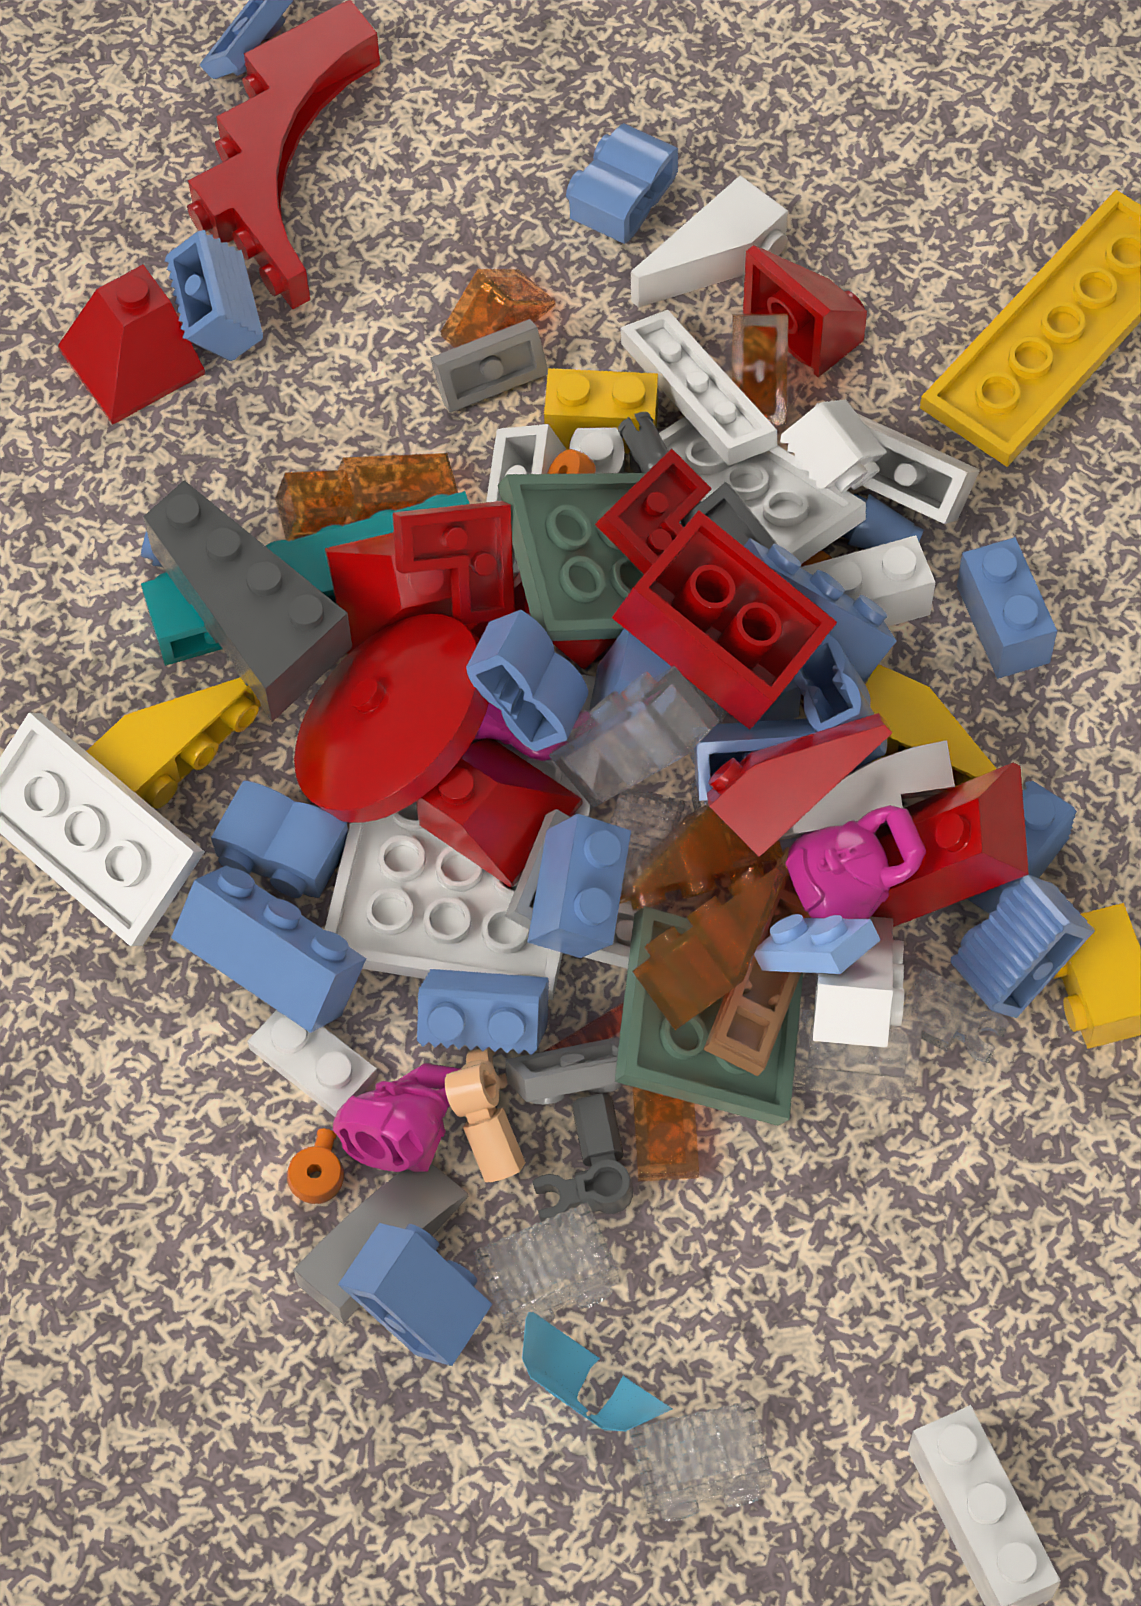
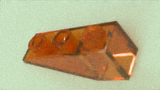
[619,804,783,911]
[632,863,788,1030]

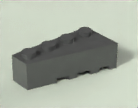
[143,480,353,722]

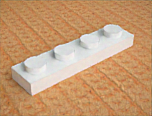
[621,310,777,466]

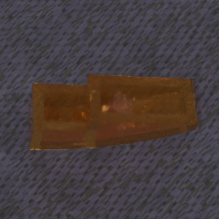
[275,453,458,541]

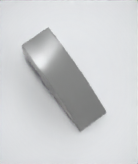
[293,1163,469,1324]

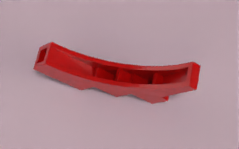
[187,0,380,310]

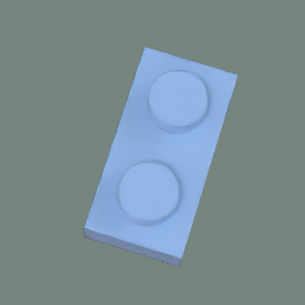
[752,914,881,974]

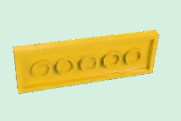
[920,190,1141,467]

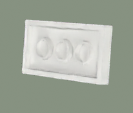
[629,417,866,564]
[0,712,205,946]

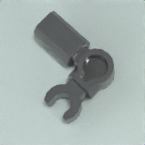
[532,1093,633,1225]

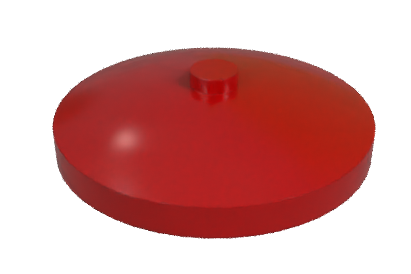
[294,614,489,823]

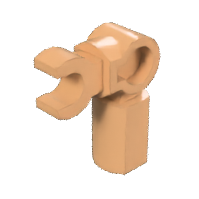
[445,1047,526,1182]

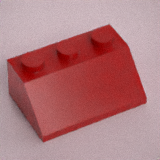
[612,510,837,730]
[871,762,1029,927]

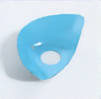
[522,1312,673,1432]

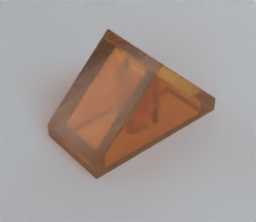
[441,269,556,348]
[730,314,788,425]

